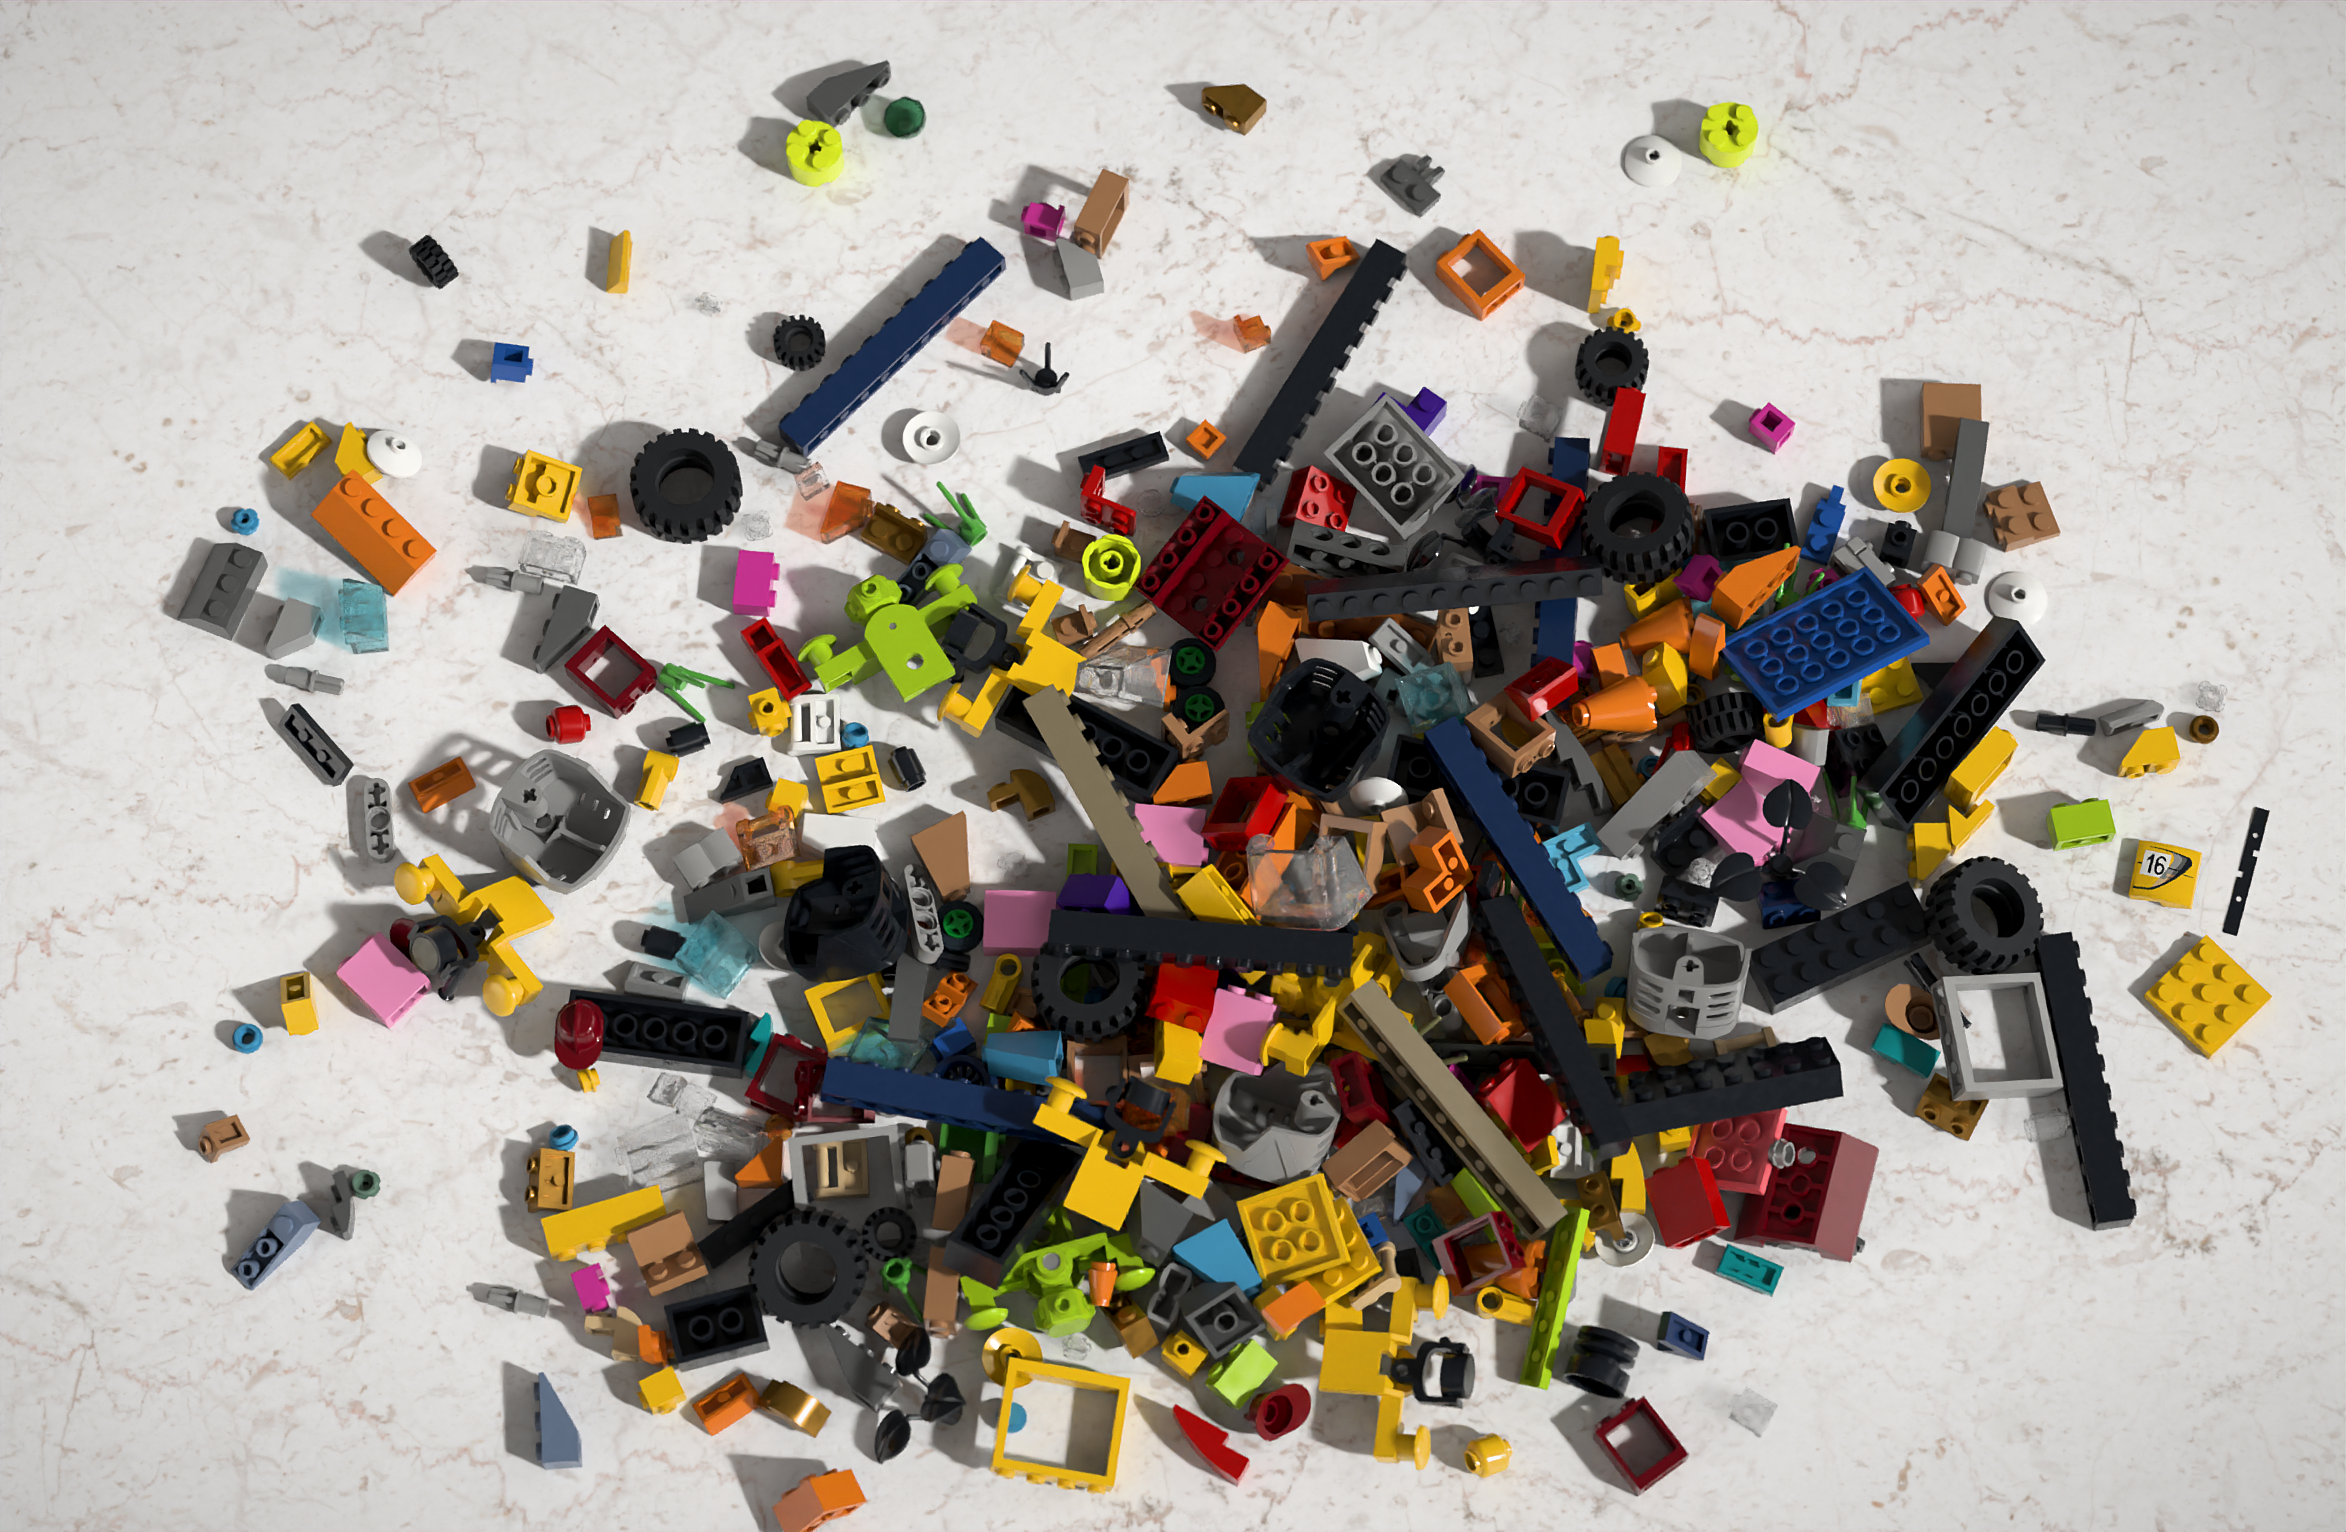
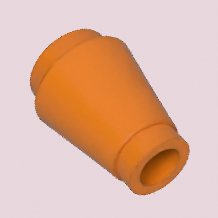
[1088,1261,1118,1306]

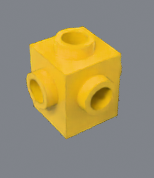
[747,687,792,737]

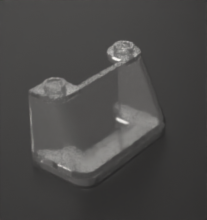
[1246,833,1374,931]

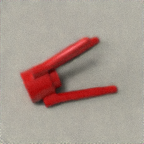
[1651,722,1698,777]

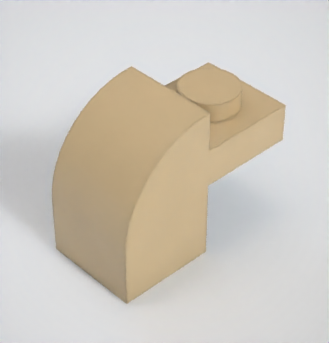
[584,1306,645,1363]

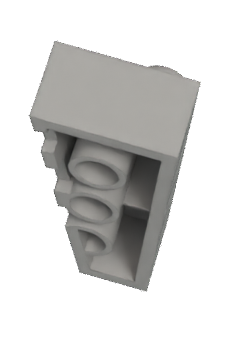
[1596,750,1718,860]

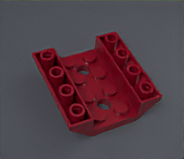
[1132,495,1290,652]
[1733,1123,1879,1263]

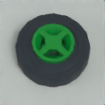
[1165,638,1216,690]
[1173,685,1225,734]
[937,900,984,954]

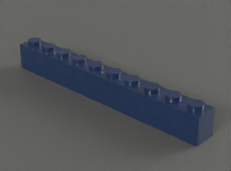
[778,236,1006,458]
[1530,437,1591,710]
[1423,716,1614,985]
[819,1056,1127,1150]

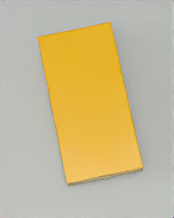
[269,421,332,481]

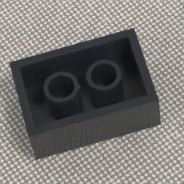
[1701,498,1799,574]
[664,1284,770,1373]

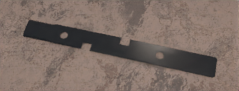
[2223,807,2270,936]

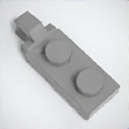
[1367,617,1443,689]

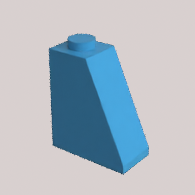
[1170,472,1261,523]
[981,1030,1064,1087]
[1172,1218,1262,1300]

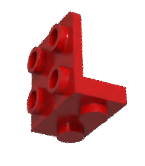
[1080,465,1136,537]

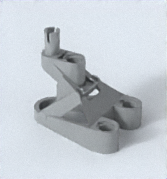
[1379,888,1474,1040]

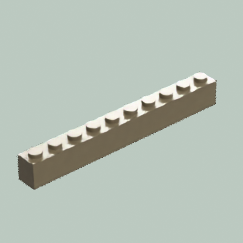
[1022,684,1197,921]
[1336,978,1569,1243]

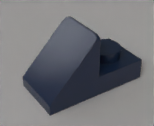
[1656,1311,1710,1361]

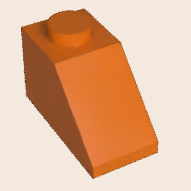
[1153,759,1213,808]

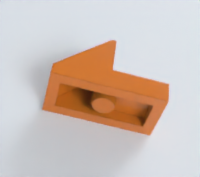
[1305,236,1361,282]
[1915,563,1967,627]

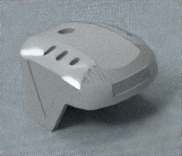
[489,749,632,895]
[1625,926,1752,1040]
[1211,1060,1342,1185]

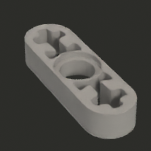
[363,778,395,864]

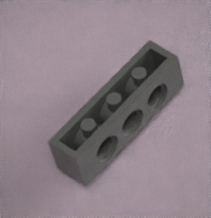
[1286,519,1408,577]

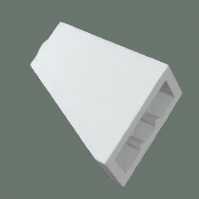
[1295,638,1383,687]
[797,813,877,859]

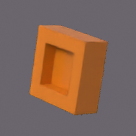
[1186,420,1226,461]

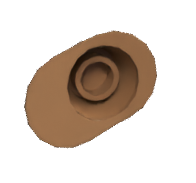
[1884,984,1940,1041]

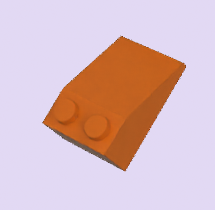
[1711,545,1801,630]
[1254,600,1302,702]

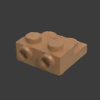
[1983,481,2061,552]

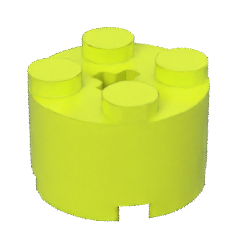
[1699,102,1758,168]
[785,120,844,187]
[1082,534,1141,601]

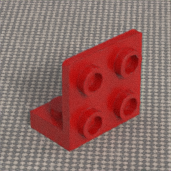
[1277,465,1357,532]

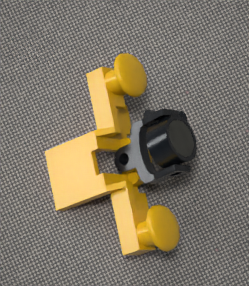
[937,564,1090,738]
[394,853,555,1017]
[1033,1075,1227,1231]
[1318,1274,1475,1470]

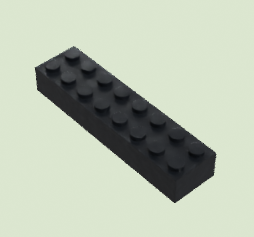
[1855,615,2046,832]
[1604,1037,1844,1137]

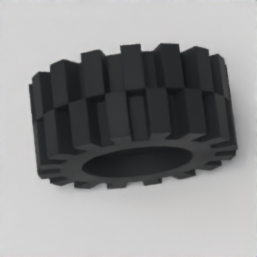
[408,235,459,289]
[773,314,826,371]
[862,1207,917,1262]

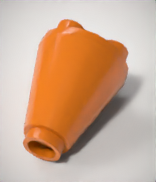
[1619,596,1697,656]
[1572,674,1657,733]
[1463,1239,1549,1300]

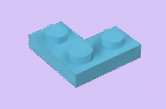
[1542,821,1603,893]

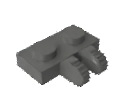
[1380,155,1445,218]

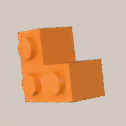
[1400,826,1474,914]
[772,1468,867,1532]

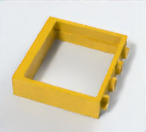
[989,1357,1131,1495]

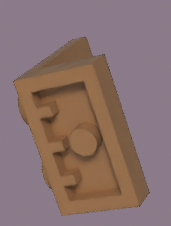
[1161,709,1230,764]
[1379,788,1464,867]
[626,1209,708,1297]

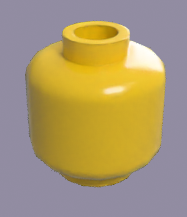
[1464,1433,1512,1478]

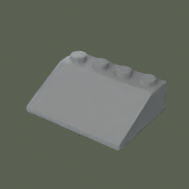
[1323,393,1465,541]

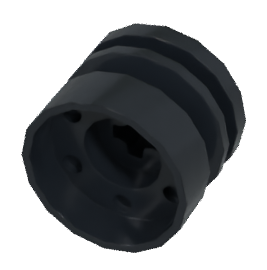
[1563,1325,1640,1399]

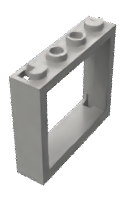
[1930,972,2063,1101]
[788,1125,915,1260]

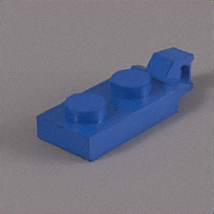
[1799,485,1846,566]

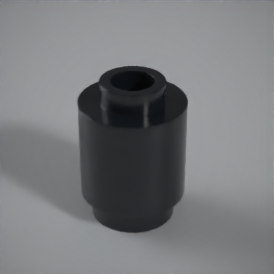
[665,721,711,758]
[887,746,927,792]
[641,925,687,961]

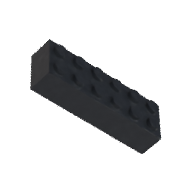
[995,686,1178,805]
[1387,734,1571,838]
[1748,881,1933,1015]
[568,989,752,1079]
[942,1138,1082,1291]

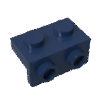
[1756,877,1821,930]

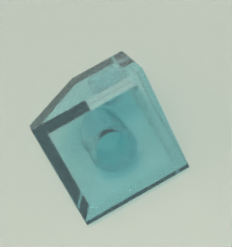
[1395,661,1474,735]
[846,1016,931,1073]

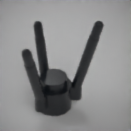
[1019,342,1069,396]

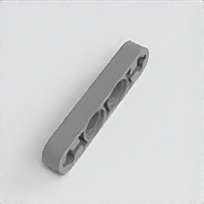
[899,864,944,964]

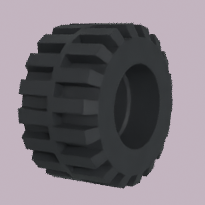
[1575,327,1649,406]
[1688,692,1765,754]

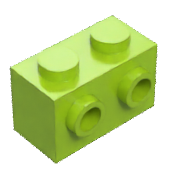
[2046,798,2116,851]
[1204,1338,1278,1410]

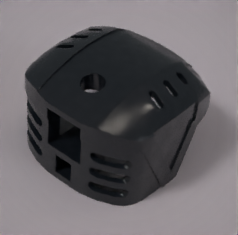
[1247,658,1390,803]
[784,845,909,983]

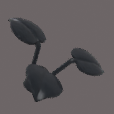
[1406,464,1499,572]
[1709,779,1847,911]
[874,1326,967,1465]

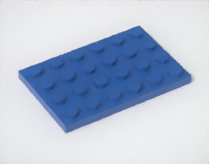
[1718,566,1930,722]

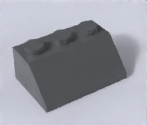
[178,543,268,641]

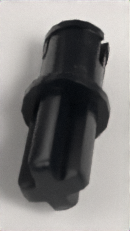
[2036,713,2096,737]
[928,947,971,972]

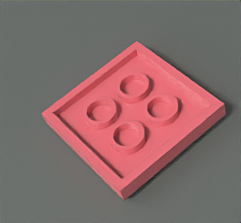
[1686,1108,1788,1195]

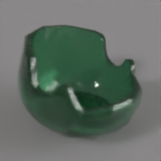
[883,96,927,140]

